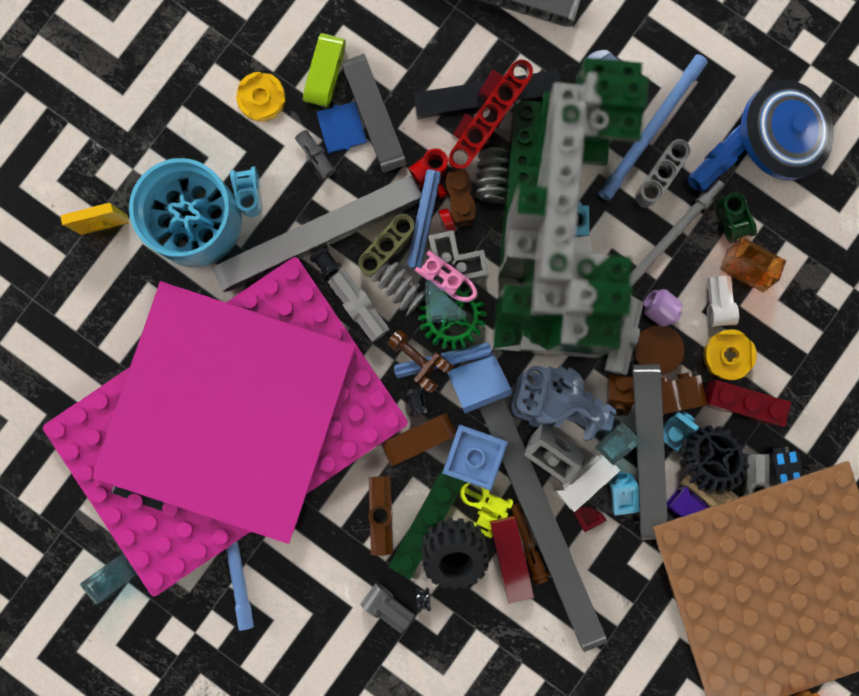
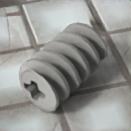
[475,148,509,203]
[371,262,427,316]

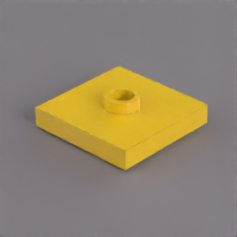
[60,203,129,235]

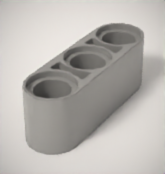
[635,139,691,208]

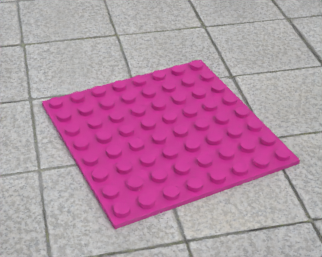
[92,281,356,544]

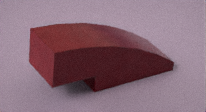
[490,516,534,604]

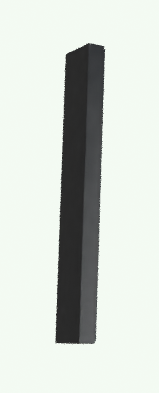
[414,69,561,119]

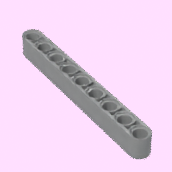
[213,175,422,292]

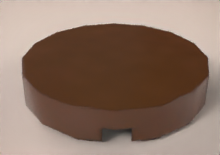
[633,325,685,375]

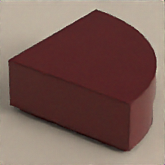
[572,506,607,532]

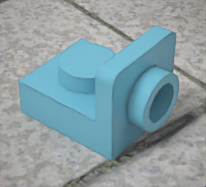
[663,411,699,452]
[608,473,640,515]

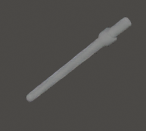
[630,180,725,286]

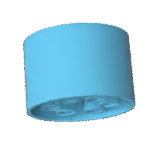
[129,158,242,267]

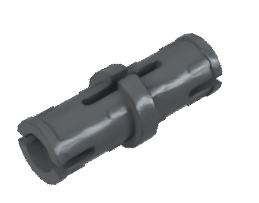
[295,130,336,179]

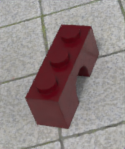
[452,70,513,150]
[705,380,791,427]

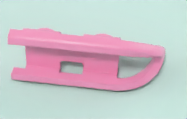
[414,250,478,302]

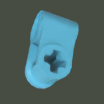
[230,167,262,217]

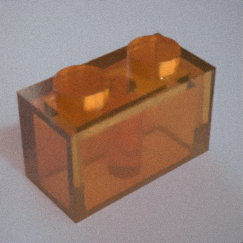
[720,237,786,292]

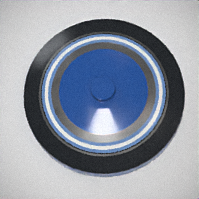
[741,80,834,180]

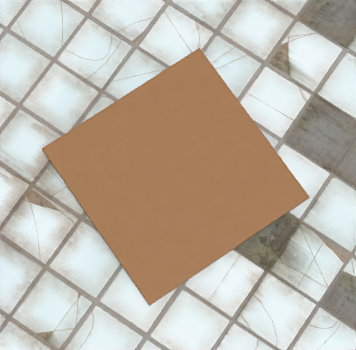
[652,461,859,696]

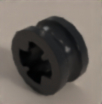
[416,588,431,612]

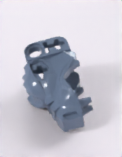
[509,365,616,441]

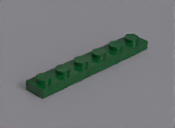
[388,461,465,579]

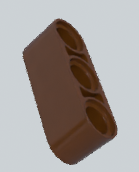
[381,412,456,466]

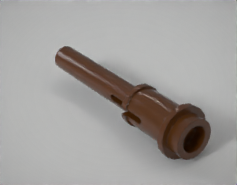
[511,502,550,585]

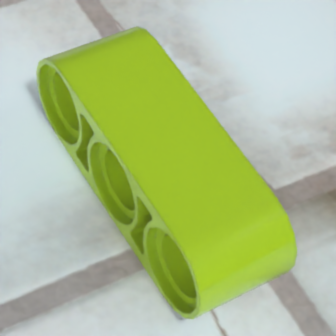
[303,33,346,107]

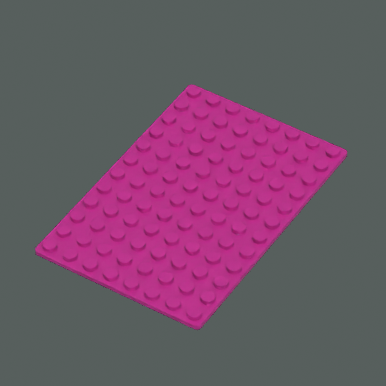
[43,257,408,596]

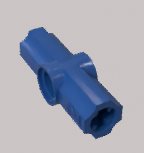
[687,125,746,193]

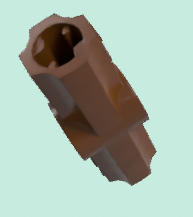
[368,476,393,556]

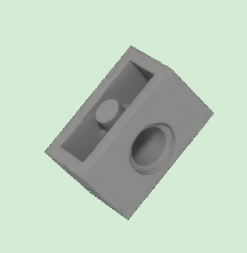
[524,424,583,484]

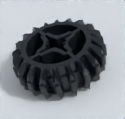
[678,425,750,495]

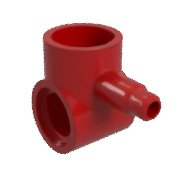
[408,148,448,199]

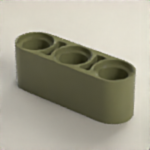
[358,214,415,278]

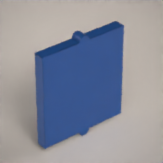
[317,102,367,154]

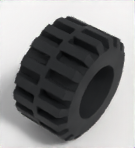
[422,518,489,590]

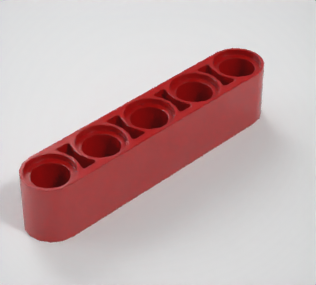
[448,59,533,170]

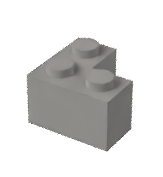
[428,230,489,284]

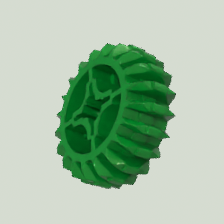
[418,284,486,350]

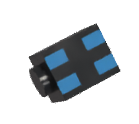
[767,446,803,485]

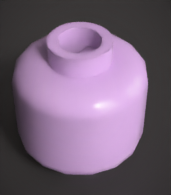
[643,289,682,327]

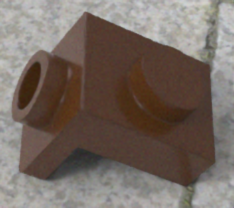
[605,374,634,416]

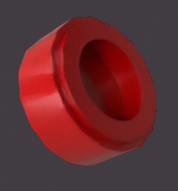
[438,208,456,232]

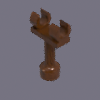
[388,330,454,393]

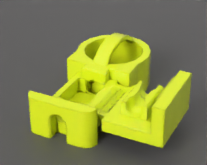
[460,482,513,538]

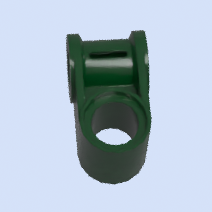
[716,192,757,244]

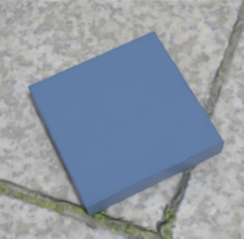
[448,353,512,413]
[443,424,508,491]

